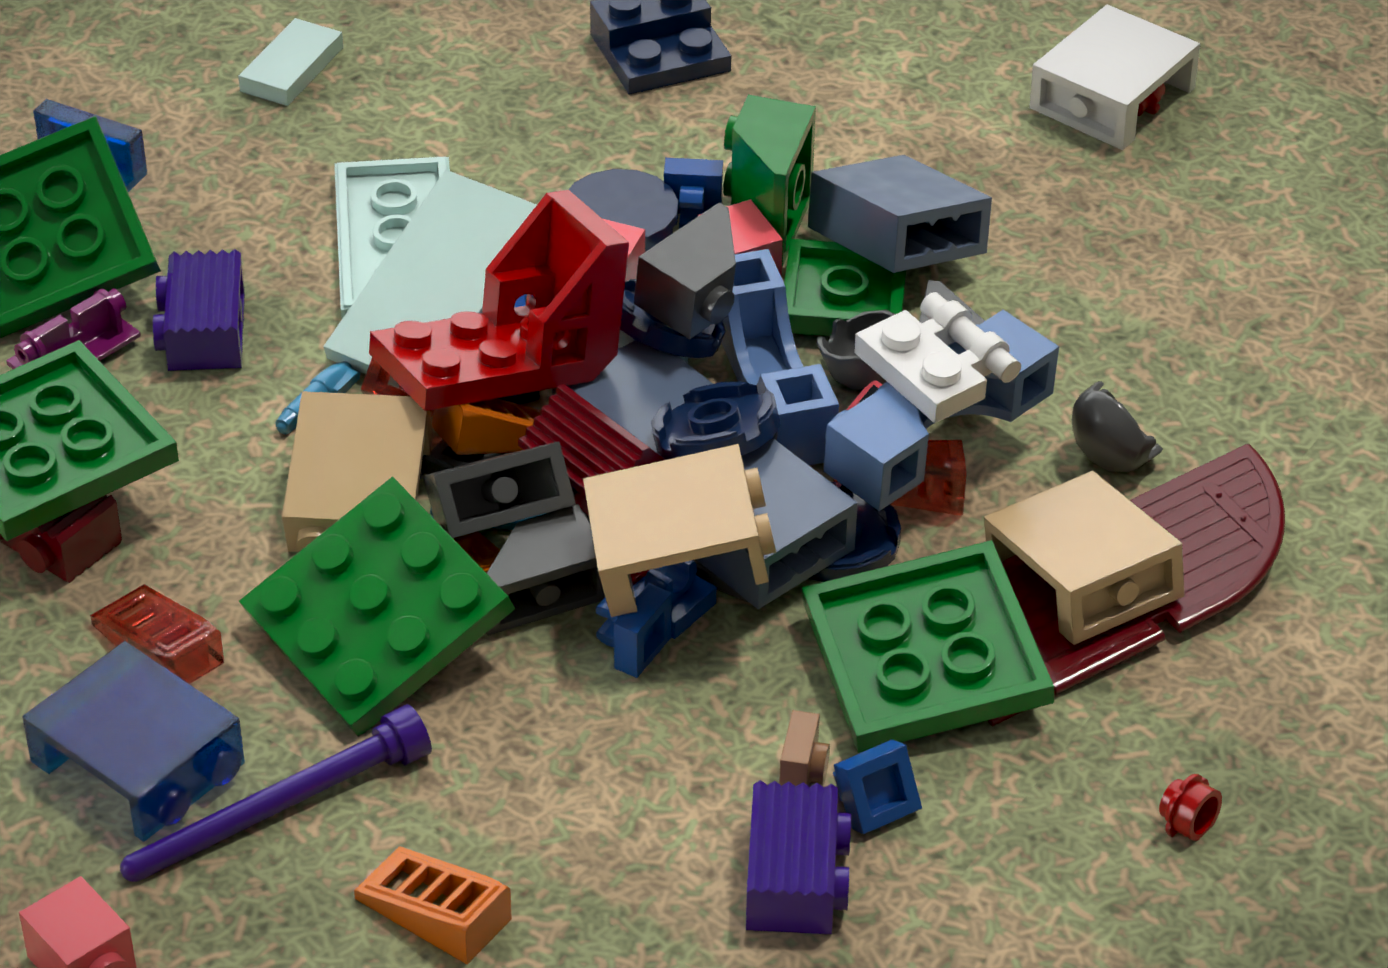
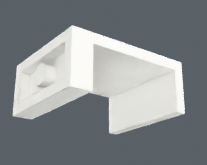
[1030,5,1200,150]

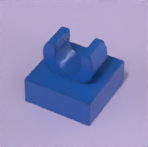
[664,157,723,229]
[633,560,717,639]
[596,583,672,678]
[833,739,922,834]

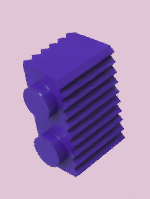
[153,249,245,371]
[746,780,851,934]

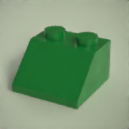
[723,94,816,266]

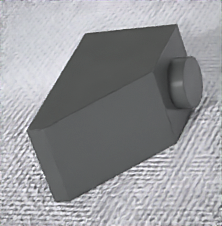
[634,203,736,340]
[423,442,576,538]
[486,504,605,636]

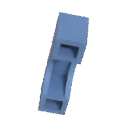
[721,249,839,465]
[824,310,1059,511]

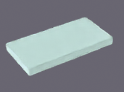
[334,157,450,319]
[323,169,537,389]

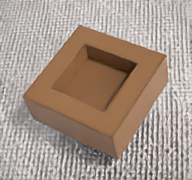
[779,710,830,787]

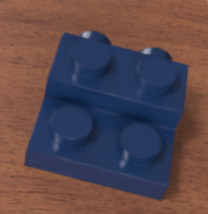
[590,0,732,95]

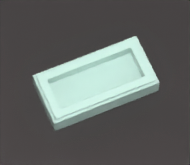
[238,18,343,106]

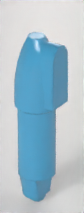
[275,361,361,435]

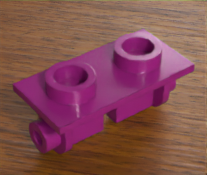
[6,289,141,369]

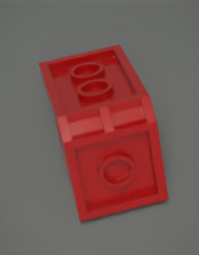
[369,189,629,411]

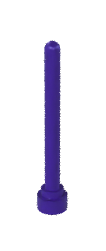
[120,704,432,882]

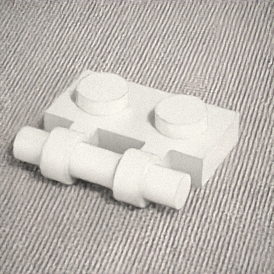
[854,292,1021,423]

